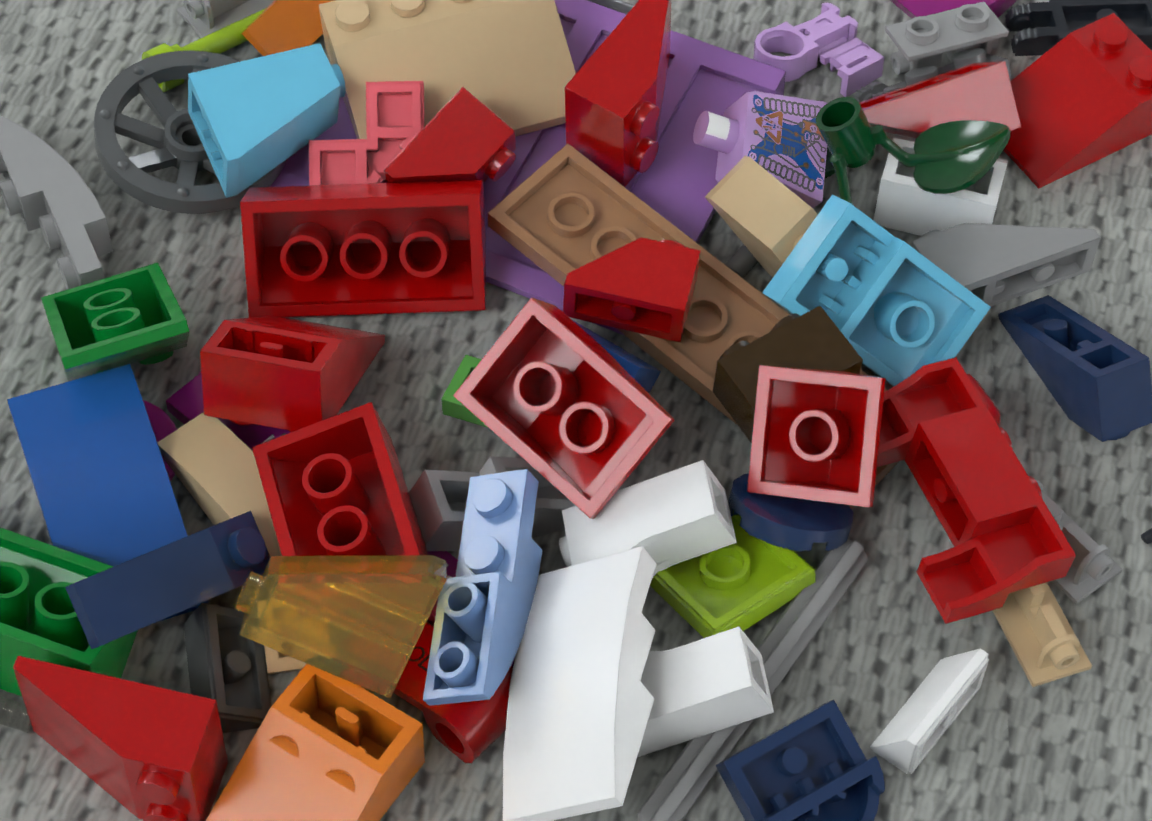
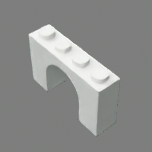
[559,460,774,757]

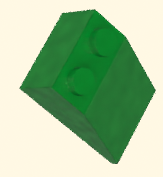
[41,262,190,381]

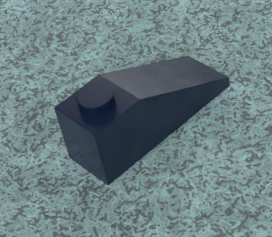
[998,295,1152,442]
[65,511,276,650]

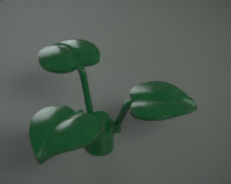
[816,97,1011,205]

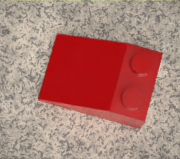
[564,0,671,187]
[1003,13,1152,189]
[453,297,675,519]
[13,656,228,821]

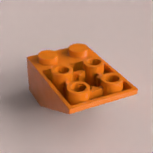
[206,657,425,821]

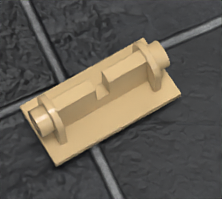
[992,582,1092,687]

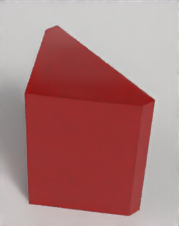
[747,365,886,508]

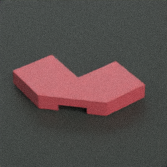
[309,81,425,186]

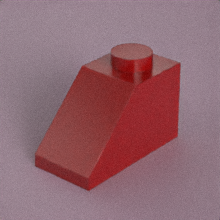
[384,87,516,184]
[563,237,701,343]

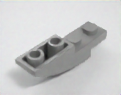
[0,115,113,290]

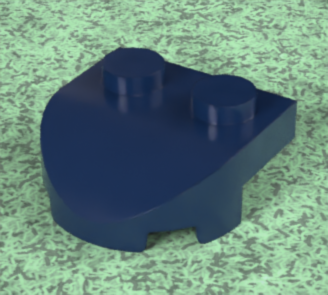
[715,700,885,821]

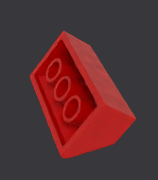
[240,180,486,318]

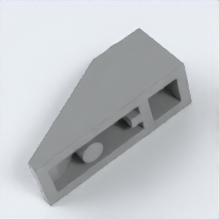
[911,223,1101,307]

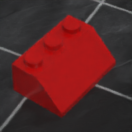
[252,402,439,618]

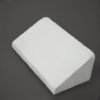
[870,648,989,774]

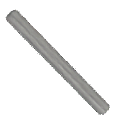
[637,539,868,821]

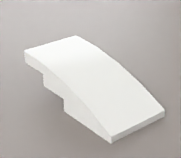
[503,546,656,821]

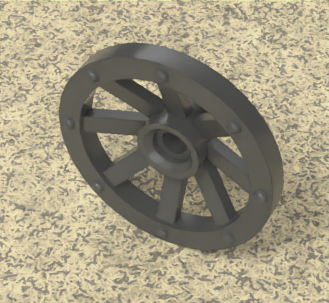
[94,50,287,214]

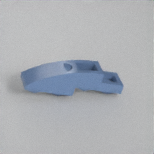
[423,469,543,706]

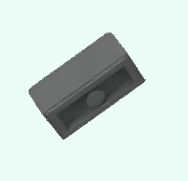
[184,603,272,733]

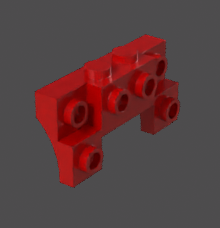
[877,357,1076,624]

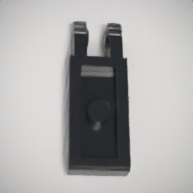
[1005,0,1152,56]

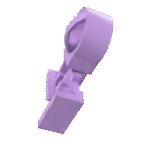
[753,3,884,97]

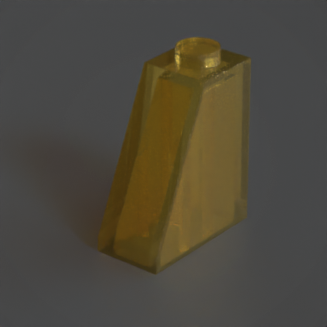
[235,555,447,698]

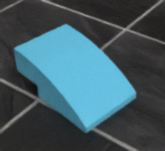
[762,194,991,387]

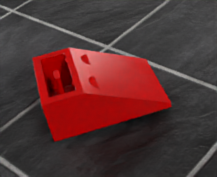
[200,316,385,433]

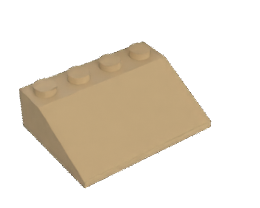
[319,0,576,139]

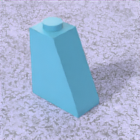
[188,43,346,198]

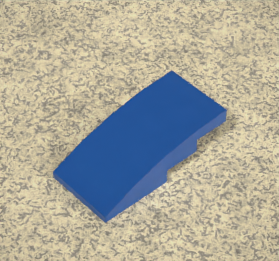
[7,364,209,623]

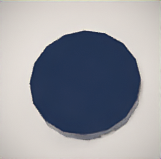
[728,473,854,552]

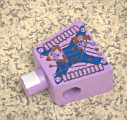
[693,91,827,208]

